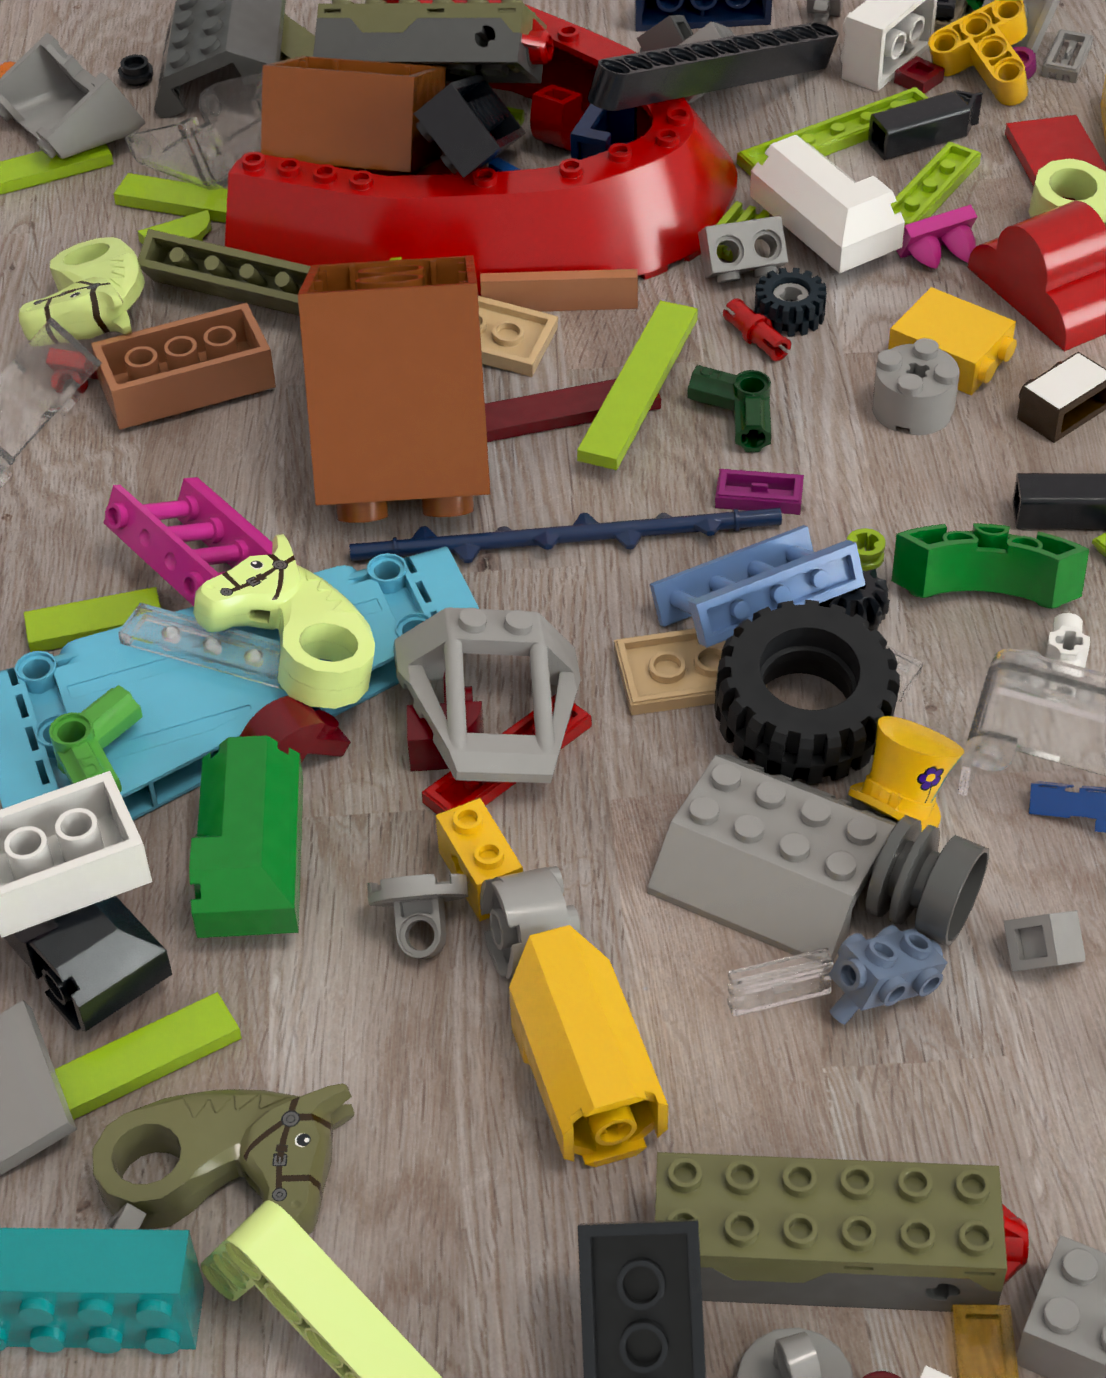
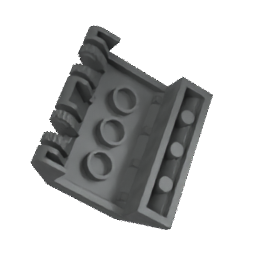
[155,0,286,118]

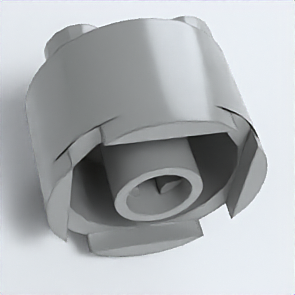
[872,338,960,435]
[480,866,580,979]

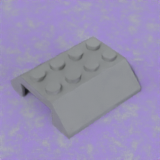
[647,754,898,969]

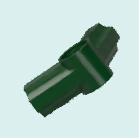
[687,365,772,452]

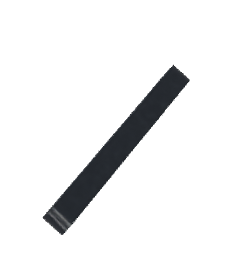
[587,22,839,111]

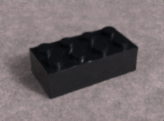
[578,1219,706,1378]

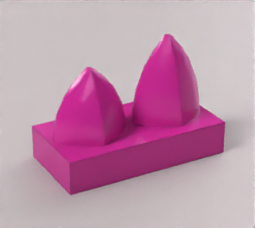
[896,205,978,269]

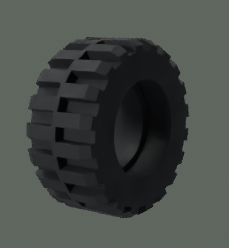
[714,600,900,784]

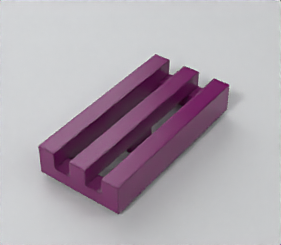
[715,469,804,515]

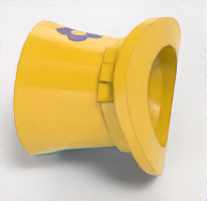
[847,716,964,832]

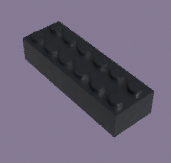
[414,74,526,178]

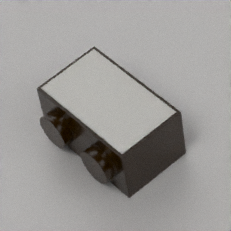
[1017,352,1106,443]

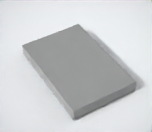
[0,1000,77,1176]

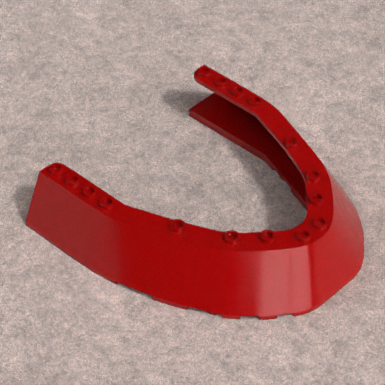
[225,0,738,296]

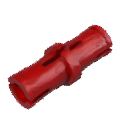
[723,298,791,361]

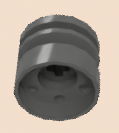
[865,815,989,946]

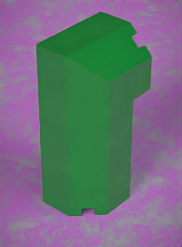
[189,735,303,938]

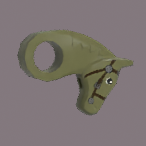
[93,1083,355,1235]

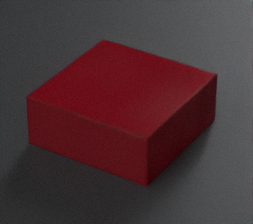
[894,56,945,94]

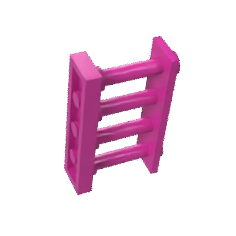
[103,477,298,606]

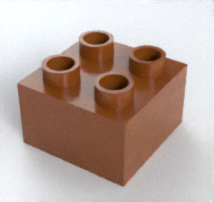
[261,56,446,176]

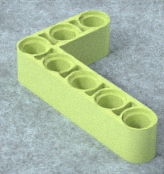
[200,1200,442,1378]

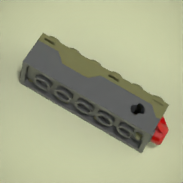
[313,0,554,83]
[655,1152,1029,1314]

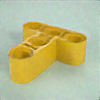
[928,0,1028,106]

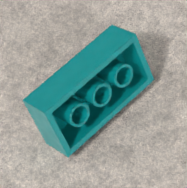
[0,1228,205,1354]

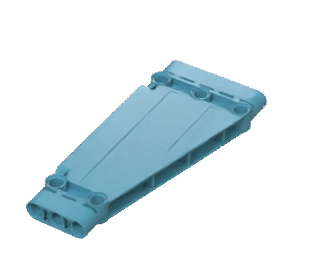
[0,546,479,820]

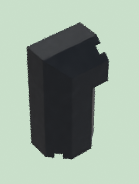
[3,896,172,1032]

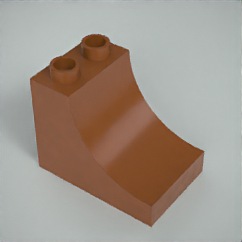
[298,255,491,523]

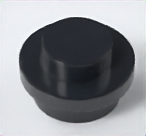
[118,54,154,86]

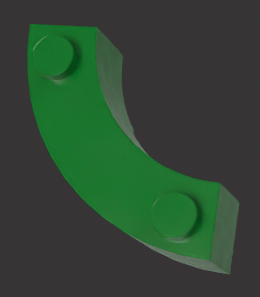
[891,523,1089,609]

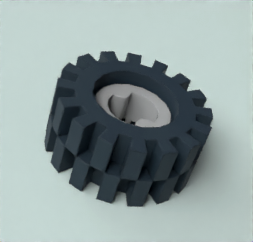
[754,268,827,337]

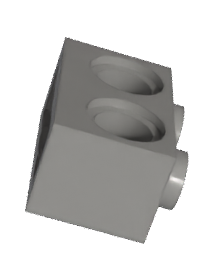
[698,216,788,283]

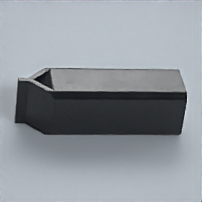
[868,90,983,160]
[1013,473,1106,529]

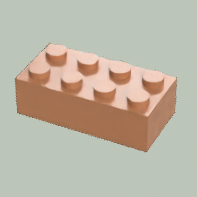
[91,302,276,430]

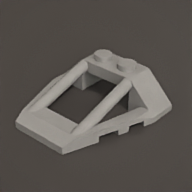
[393,607,581,783]

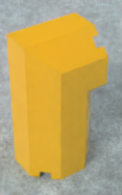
[509,925,669,1167]

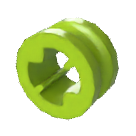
[847,528,886,571]

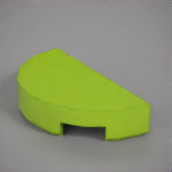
[137,210,212,244]

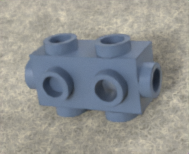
[829,925,948,1025]

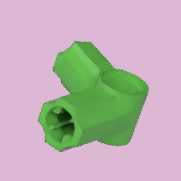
[49,685,143,792]

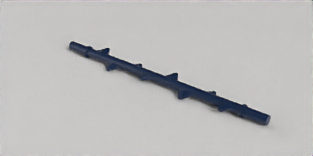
[349,508,782,563]

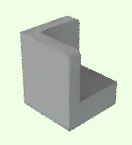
[1004,910,1085,972]

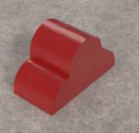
[968,201,1106,351]

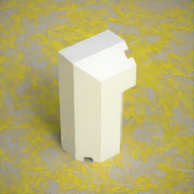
[750,135,905,274]

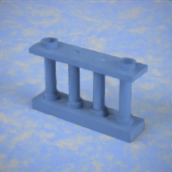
[649,525,865,647]

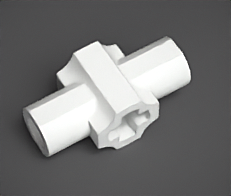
[1044,613,1090,700]

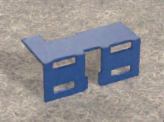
[1029,781,1106,833]

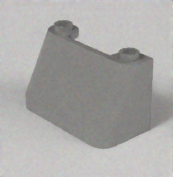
[0,32,145,159]

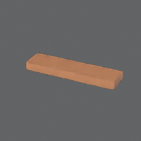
[480,269,638,312]

